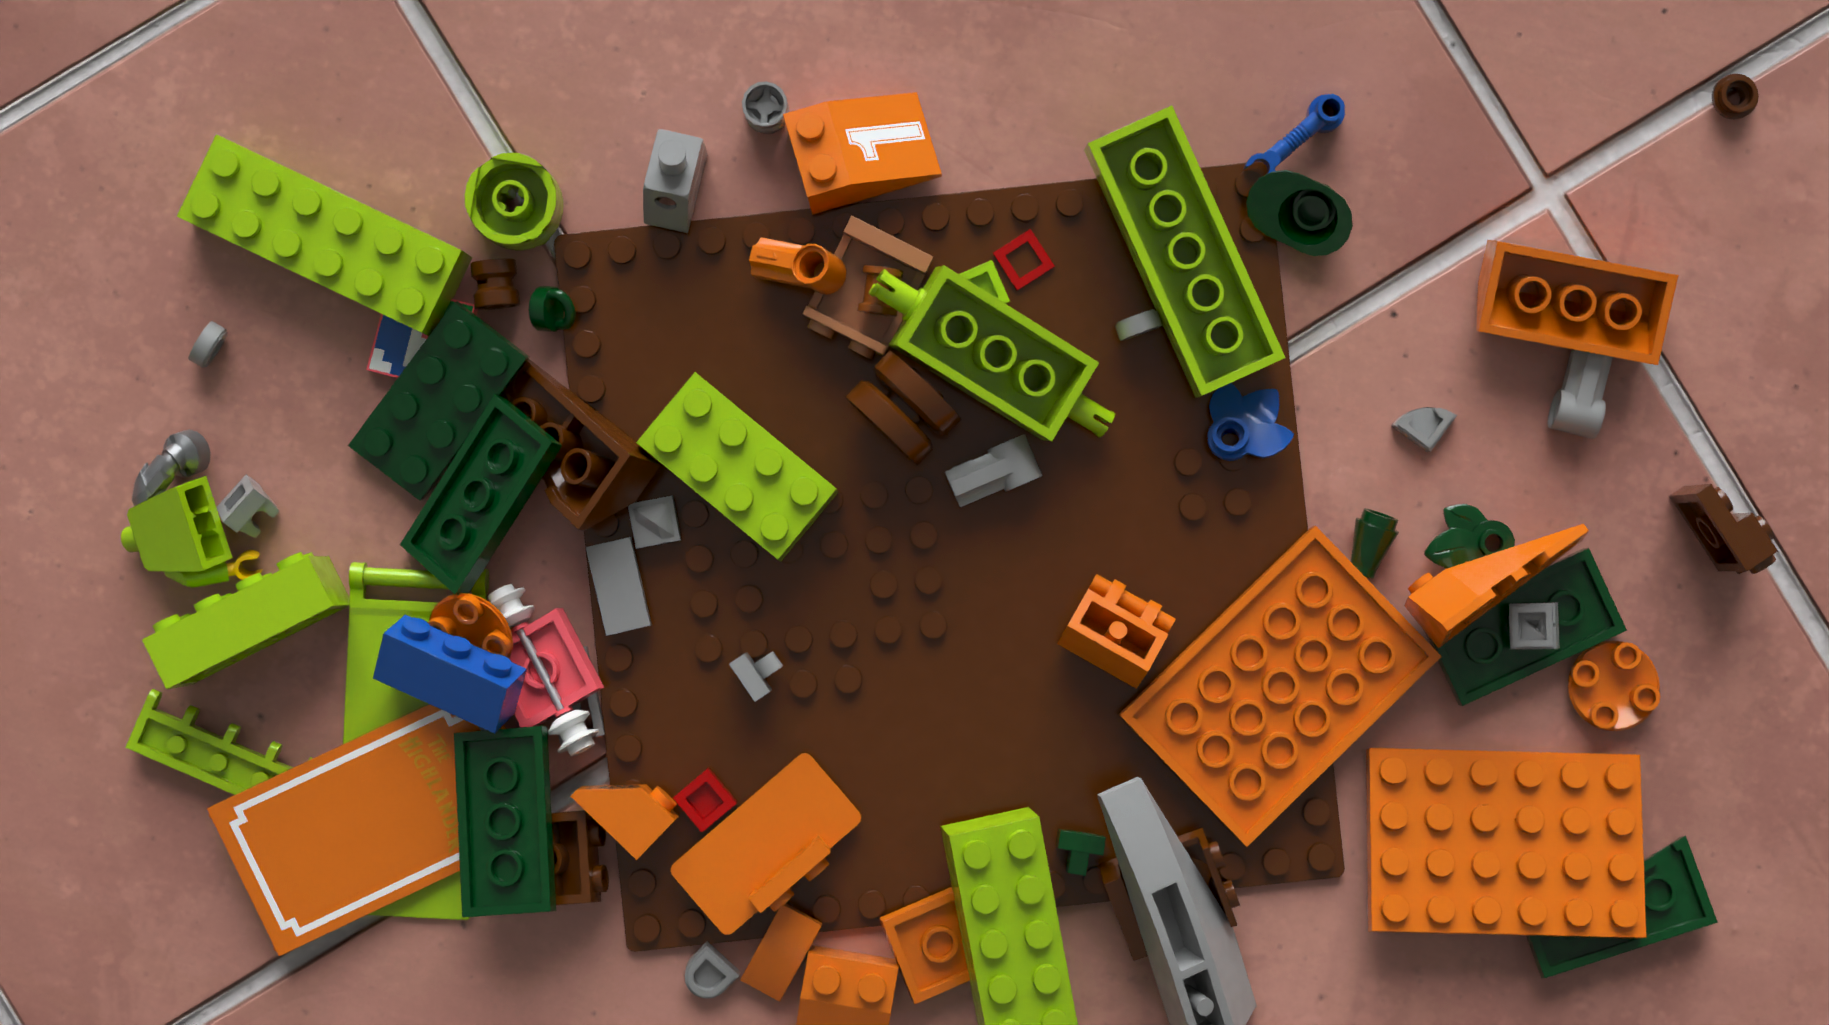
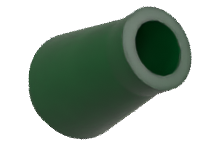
[1351,508,1399,579]

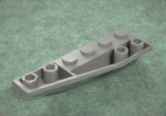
[1097,777,1257,1025]

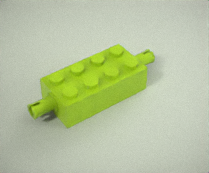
[868,265,1115,441]

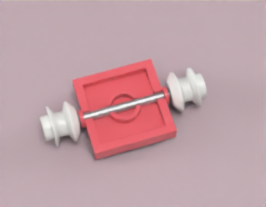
[488,584,604,757]

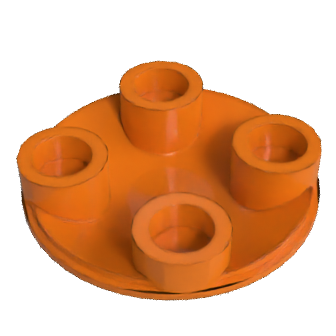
[428,593,513,659]
[1568,641,1661,731]

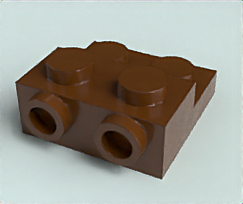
[1669,484,1778,574]
[552,810,609,905]

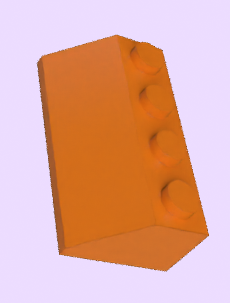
[1476,239,1679,365]

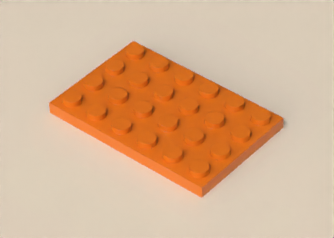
[1118,525,1442,847]
[1366,748,1646,939]

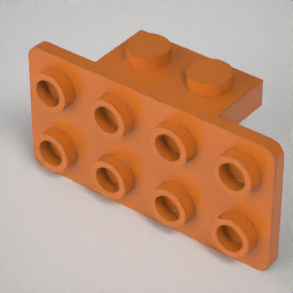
[671,753,861,935]

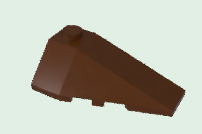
[501,359,661,531]

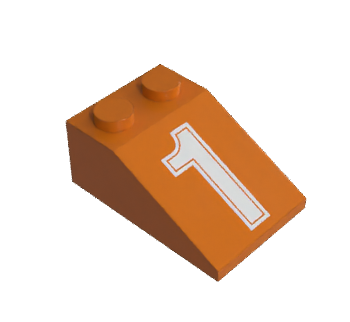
[783,92,942,215]

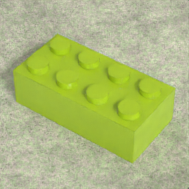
[636,372,838,562]
[142,552,350,689]

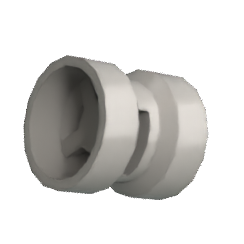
[742,81,789,134]

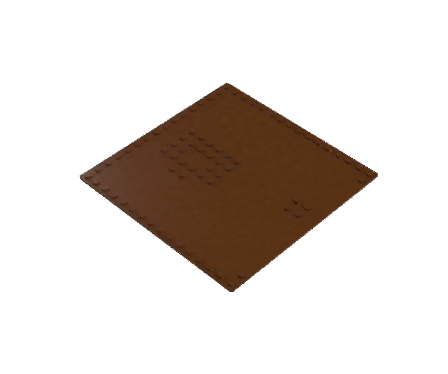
[554,162,1345,952]

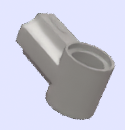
[1548,349,1613,439]
[945,434,1043,507]

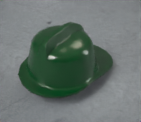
[1246,170,1353,256]

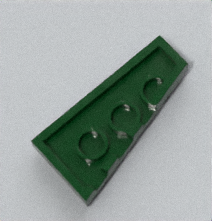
[1526,835,1718,978]

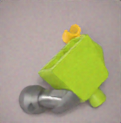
[121,429,263,588]

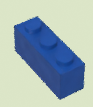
[373,614,527,734]

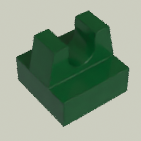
[1056,828,1106,876]

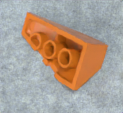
[1404,524,1589,648]

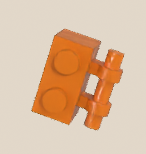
[1057,574,1176,689]

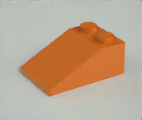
[796,945,899,1025]

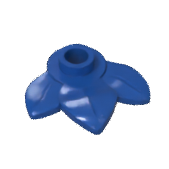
[1208,383,1294,461]

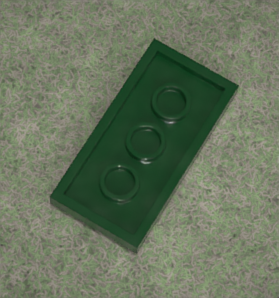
[348,301,530,501]
[400,394,562,595]
[1425,548,1627,706]
[454,726,556,918]

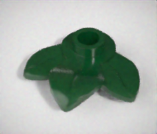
[1424,504,1515,569]

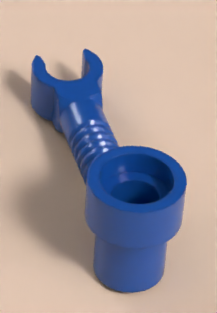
[1244,94,1345,174]

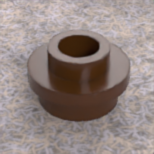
[1712,74,1759,120]

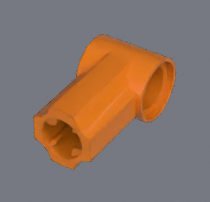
[749,237,847,294]

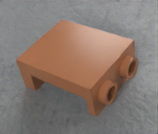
[802,215,933,360]

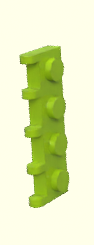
[125,689,312,795]

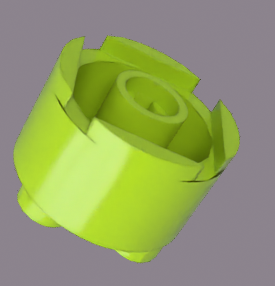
[465,153,564,251]

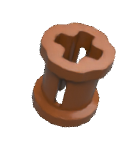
[857,265,903,317]

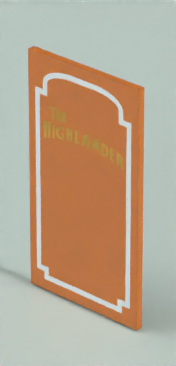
[207,704,506,956]

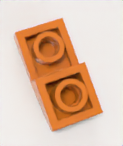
[740,903,822,1002]

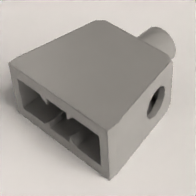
[643,129,708,233]

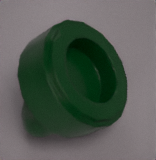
[528,286,576,332]

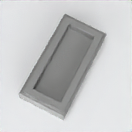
[586,537,652,636]

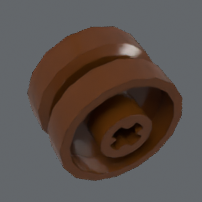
[845,351,961,466]

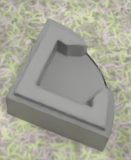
[1391,407,1457,452]

